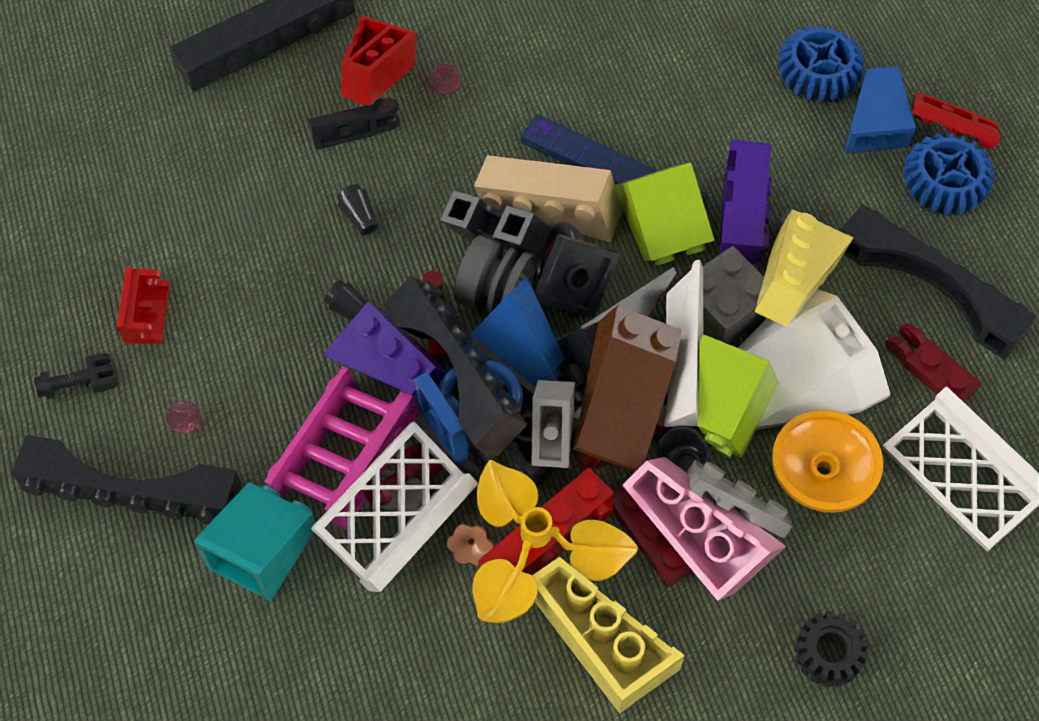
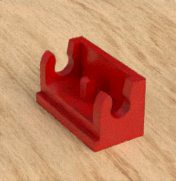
[117,267,170,344]

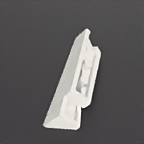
[664,260,703,427]

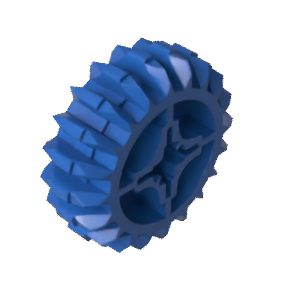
[777,23,864,103]
[903,132,995,217]

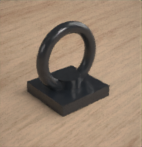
[532,222,620,317]

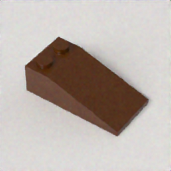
[573,305,681,472]

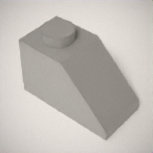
[532,380,575,468]

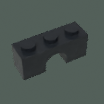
[440,190,552,260]

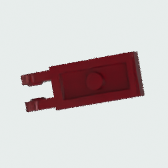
[885,323,982,403]

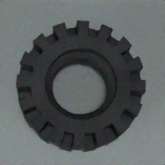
[794,611,869,687]

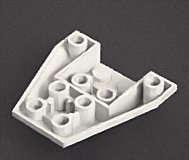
[738,289,890,430]

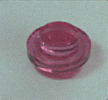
[430,64,461,94]
[165,401,202,433]

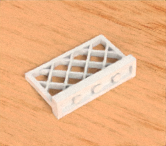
[882,387,1039,552]
[311,422,478,592]

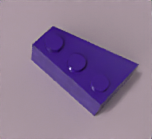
[719,140,772,264]
[323,302,448,398]

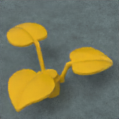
[472,460,638,623]

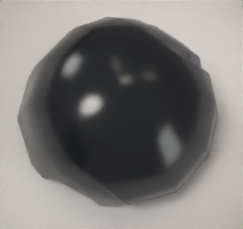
[656,426,711,473]

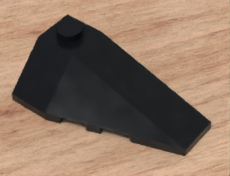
[557,267,677,373]

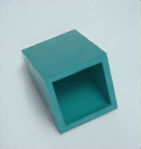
[194,482,315,601]

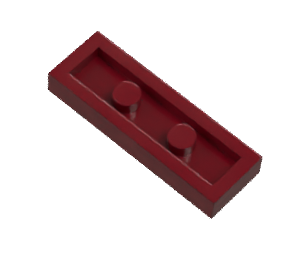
[612,486,694,588]

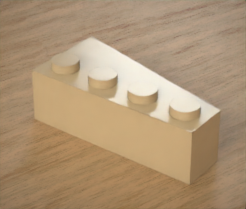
[474,155,623,243]

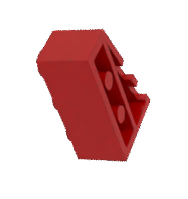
[341,15,417,106]

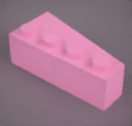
[623,457,786,601]

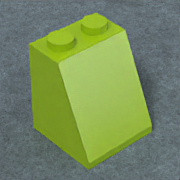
[615,162,715,265]
[697,334,779,458]

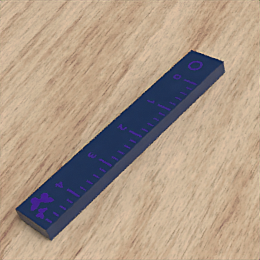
[521,114,707,204]

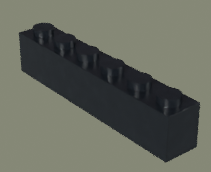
[170,0,355,92]

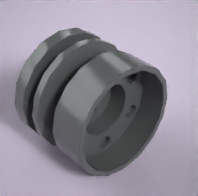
[454,235,537,314]

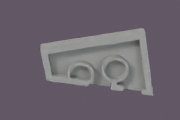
[687,460,792,538]

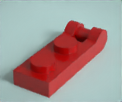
[912,91,1000,149]

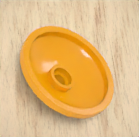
[772,410,883,513]

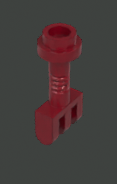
[364,443,443,506]

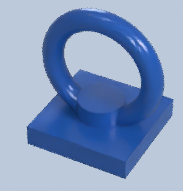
[414,360,523,466]

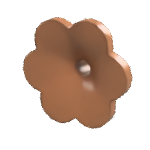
[447,524,494,566]

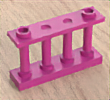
[265,366,421,530]

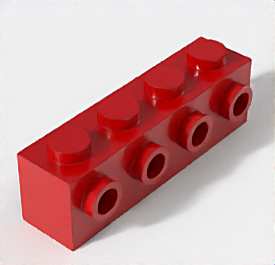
[478,467,614,575]

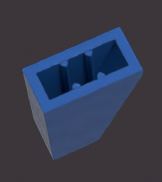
[845,66,916,153]
[471,278,565,387]

